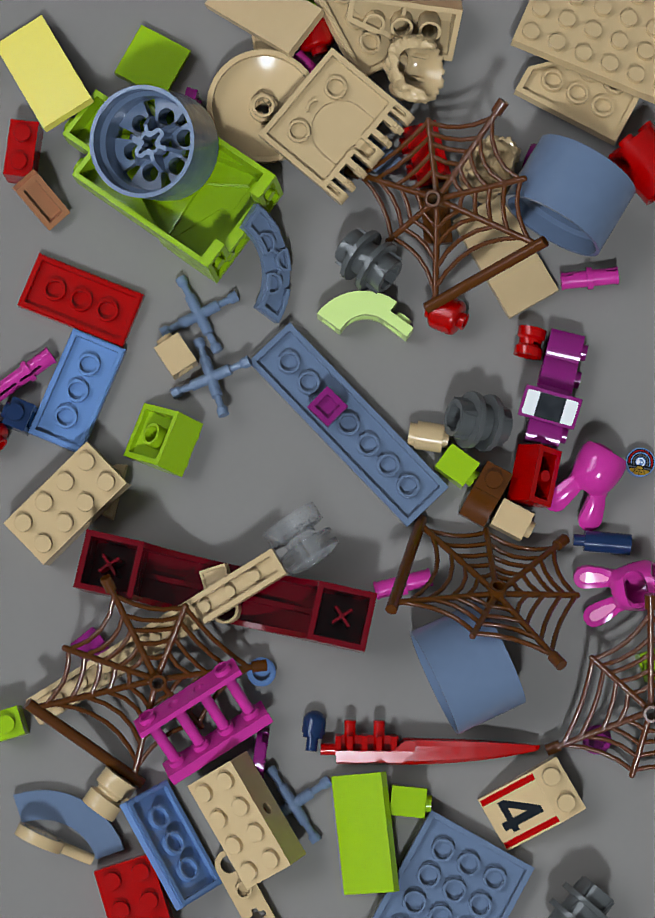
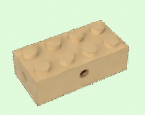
[4,442,131,566]
[187,751,306,889]

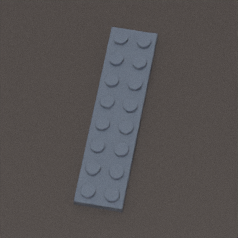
[250,323,449,527]

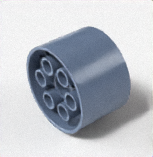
[89,85,219,201]
[506,134,636,256]
[410,602,526,735]

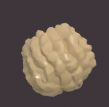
[383,34,445,104]
[459,135,521,203]

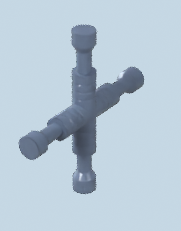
[159,275,240,355]
[170,337,252,418]
[265,765,332,845]

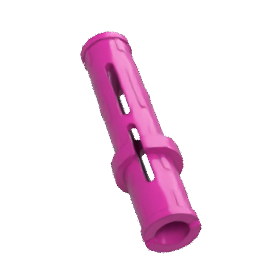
[0,347,57,402]

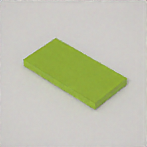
[331,771,400,895]

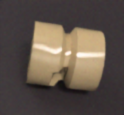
[82,766,137,822]

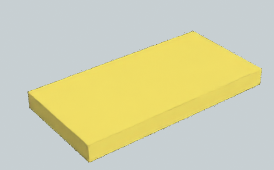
[0,15,94,133]

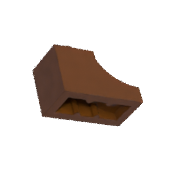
[458,461,513,528]

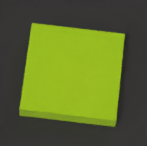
[114,25,191,90]

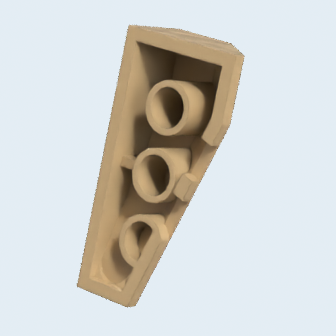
[346,0,463,61]

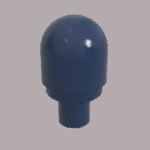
[302,710,326,752]

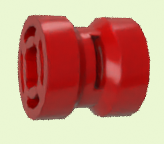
[513,325,547,360]

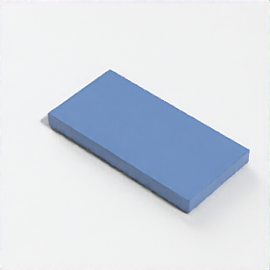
[28,328,127,452]
[119,779,222,911]

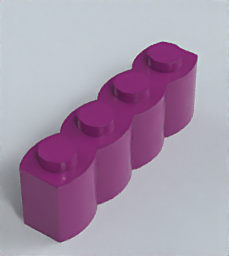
[523,328,589,449]

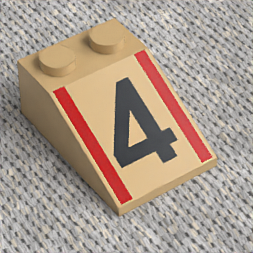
[477,756,586,851]

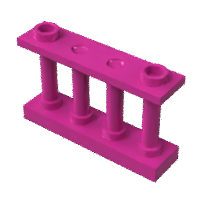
[133,658,273,785]

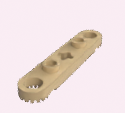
[215,850,276,918]

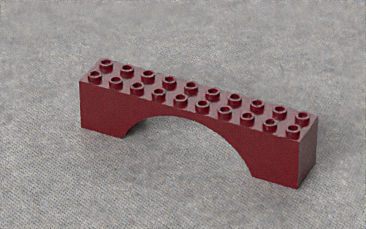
[73,529,378,654]

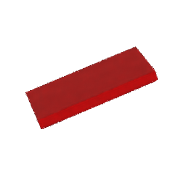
[17,253,145,348]

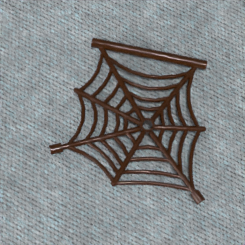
[344,98,549,313]
[385,515,580,670]
[24,574,267,788]
[544,593,655,778]

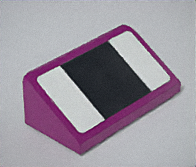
[517,384,583,430]

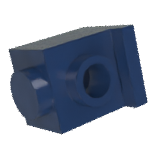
[1,396,38,436]

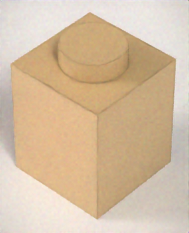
[154,332,198,380]
[489,498,536,542]

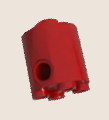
[607,120,655,205]

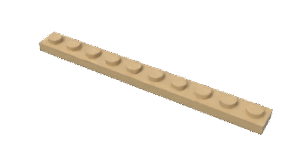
[26,548,289,725]

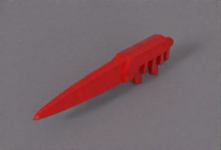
[320,719,540,765]

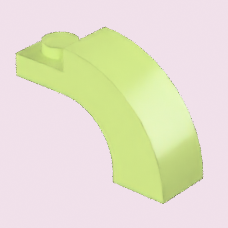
[317,291,413,342]

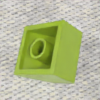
[123,403,203,477]

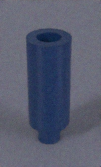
[573,530,632,555]

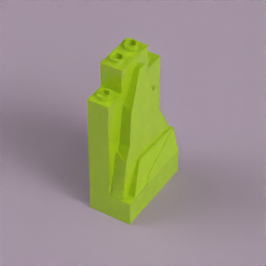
[62,89,283,284]

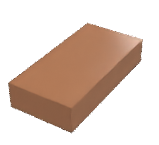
[12,169,70,231]

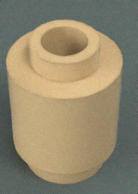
[407,421,449,453]

